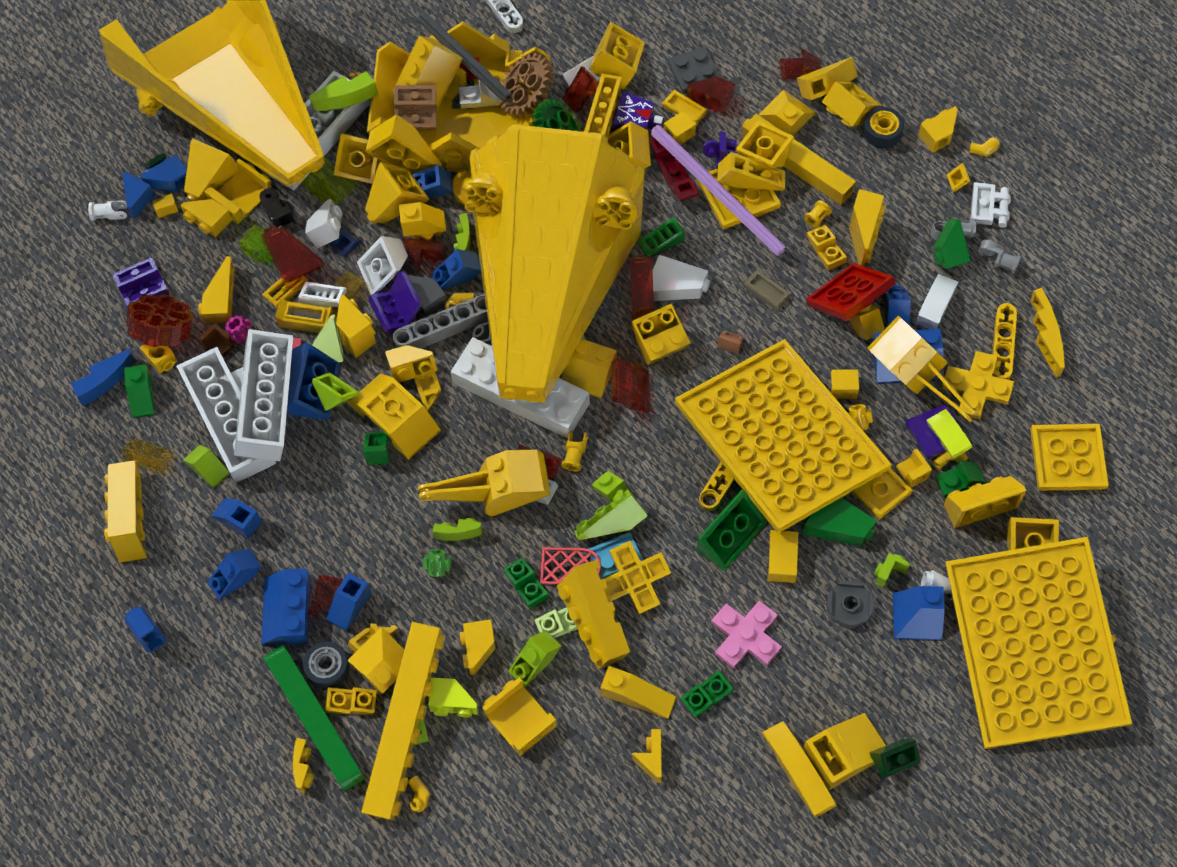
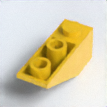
[797,57,858,100]

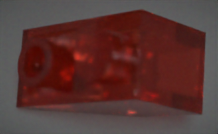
[687,76,735,113]

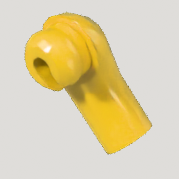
[969,137,1000,157]
[408,775,430,812]

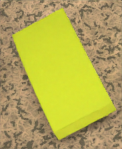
[927,409,973,459]

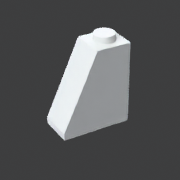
[644,255,710,301]

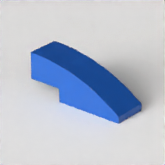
[71,349,136,406]

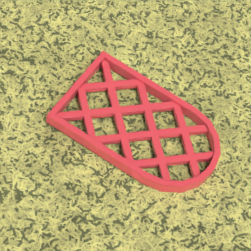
[540,547,601,585]

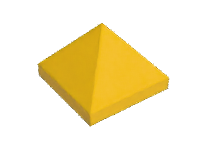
[947,163,970,192]

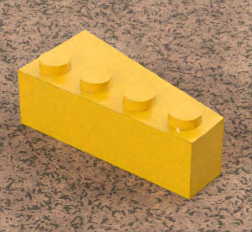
[104,460,147,563]
[556,559,630,669]

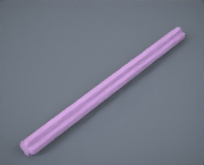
[651,125,786,256]

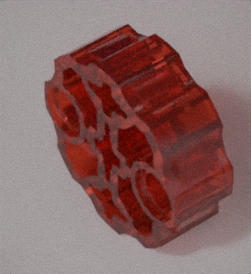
[126,294,193,347]

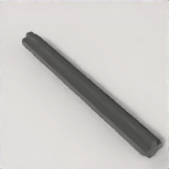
[417,12,511,102]

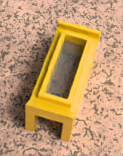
[275,297,337,333]

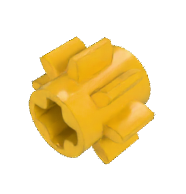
[848,404,873,431]

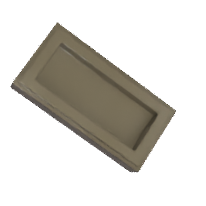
[743,269,791,311]

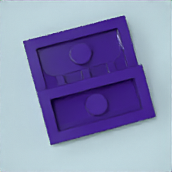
[112,257,170,312]
[905,404,966,459]

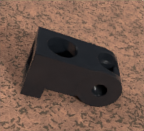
[259,188,295,230]

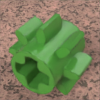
[423,549,451,577]

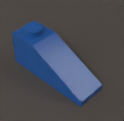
[412,165,453,198]

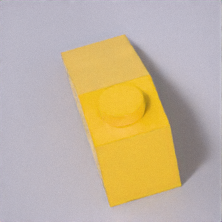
[717,152,785,191]
[198,256,235,324]
[600,666,676,719]

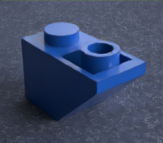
[140,155,187,192]
[431,249,481,290]
[884,285,911,325]
[211,498,262,540]
[207,549,261,600]
[327,573,372,631]

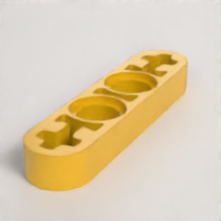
[992,303,1017,380]

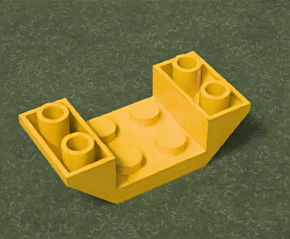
[348,373,441,460]

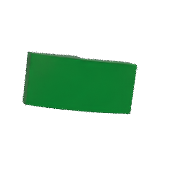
[503,557,549,610]
[680,670,735,718]

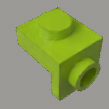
[592,471,629,503]
[874,553,910,588]

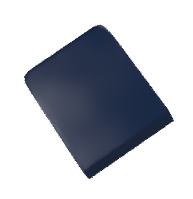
[330,228,362,257]

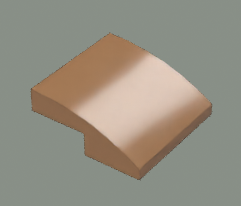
[394,85,437,131]

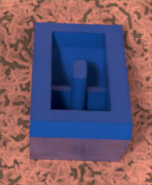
[122,172,154,218]

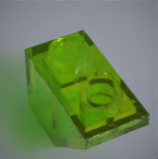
[238,224,291,263]

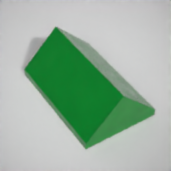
[697,490,768,571]

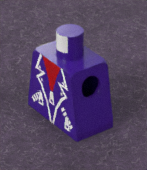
[613,92,664,132]

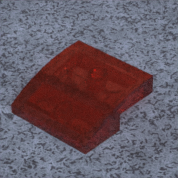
[611,358,651,412]

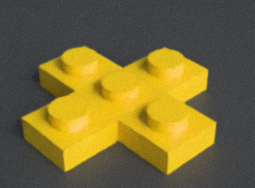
[942,351,1014,420]
[604,540,671,615]

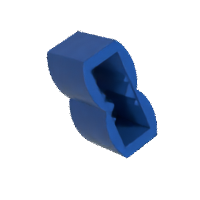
[124,607,166,653]

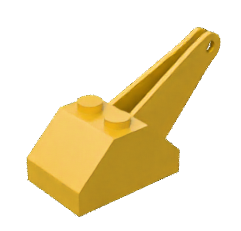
[867,316,978,422]
[418,450,551,516]

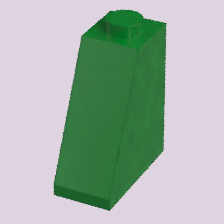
[803,497,877,546]

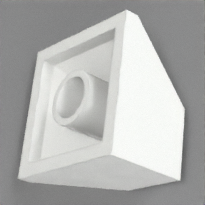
[357,236,408,294]

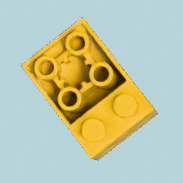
[849,189,886,266]
[803,713,886,790]

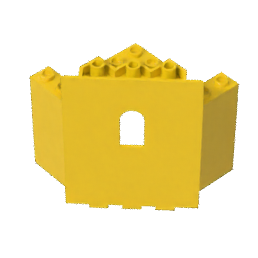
[367,21,550,172]

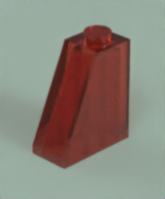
[261,225,324,285]

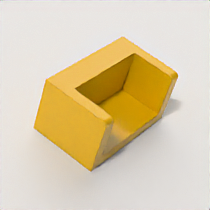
[767,530,798,583]

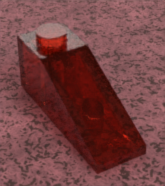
[630,257,654,328]

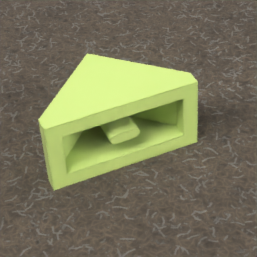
[312,315,344,362]

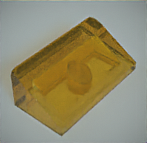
[122,438,174,475]

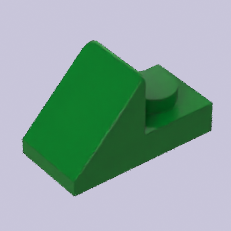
[935,461,986,498]

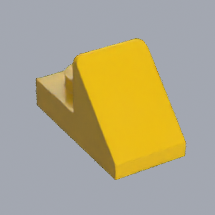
[632,729,662,783]

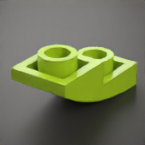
[453,213,471,251]
[432,518,483,541]

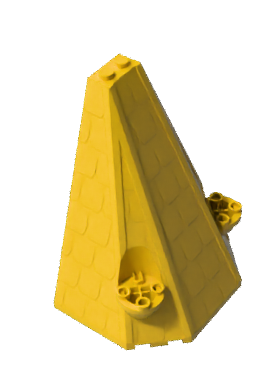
[99,0,324,187]
[461,124,645,403]

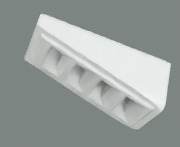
[298,282,347,307]

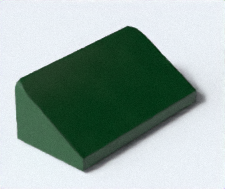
[869,739,920,778]

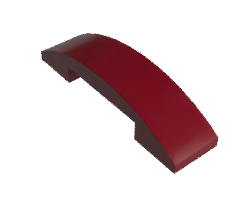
[649,132,699,202]

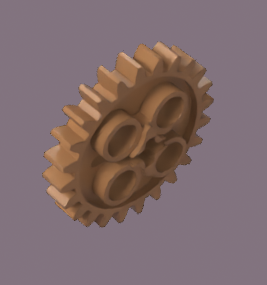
[499,53,555,118]

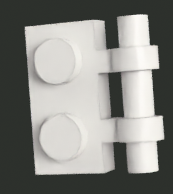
[970,182,1011,228]

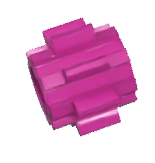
[225,315,253,344]

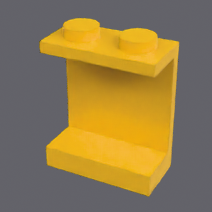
[204,158,272,224]
[482,677,557,756]

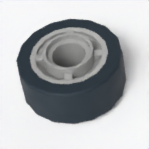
[303,641,350,689]

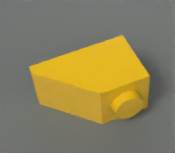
[399,202,446,237]

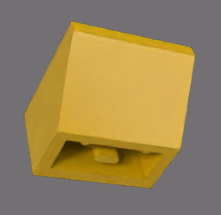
[336,294,376,358]
[632,303,690,365]

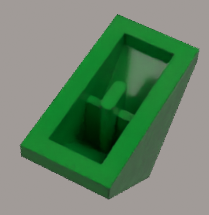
[363,431,389,465]

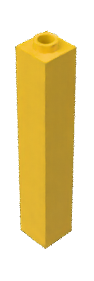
[742,114,856,205]

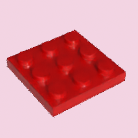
[805,263,896,321]

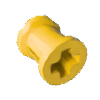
[804,200,832,229]

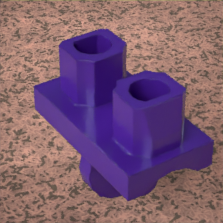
[703,131,737,169]

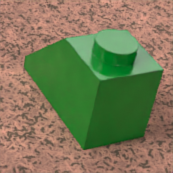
[933,218,970,269]
[124,364,155,418]

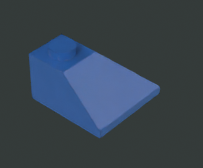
[893,586,945,640]

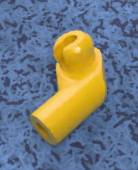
[445,293,474,309]
[933,452,968,470]

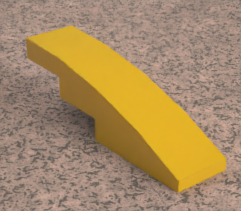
[1030,288,1065,378]
[762,721,836,818]

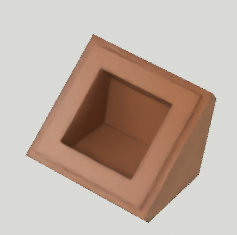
[718,331,744,354]

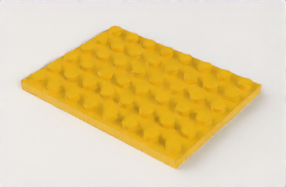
[675,339,892,533]
[945,537,1132,749]

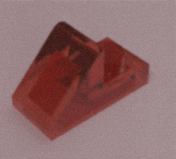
[779,49,821,80]
[562,66,598,112]
[402,237,446,272]

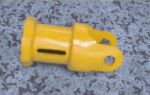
[561,431,588,472]

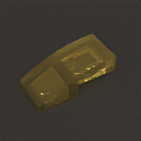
[327,270,365,317]

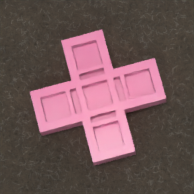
[711,601,782,669]

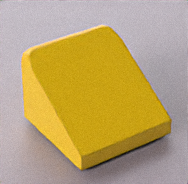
[152,194,179,218]

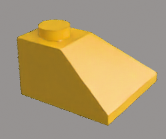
[759,90,816,136]
[347,626,404,694]

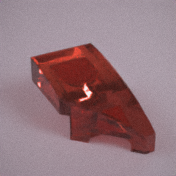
[308,574,344,617]

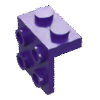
[368,271,421,334]

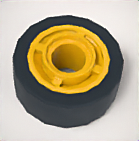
[863,107,904,148]

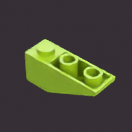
[574,490,648,540]

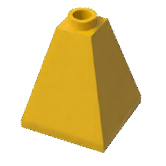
[184,139,239,201]
[365,162,429,224]

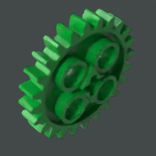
[531,99,582,131]

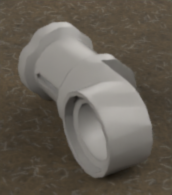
[931,218,976,240]
[978,240,1021,274]

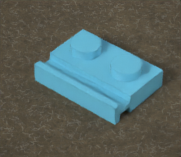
[588,532,643,579]

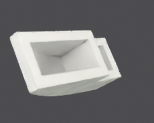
[915,274,958,329]

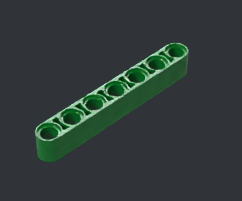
[263,645,365,792]

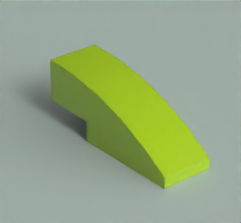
[309,71,378,111]

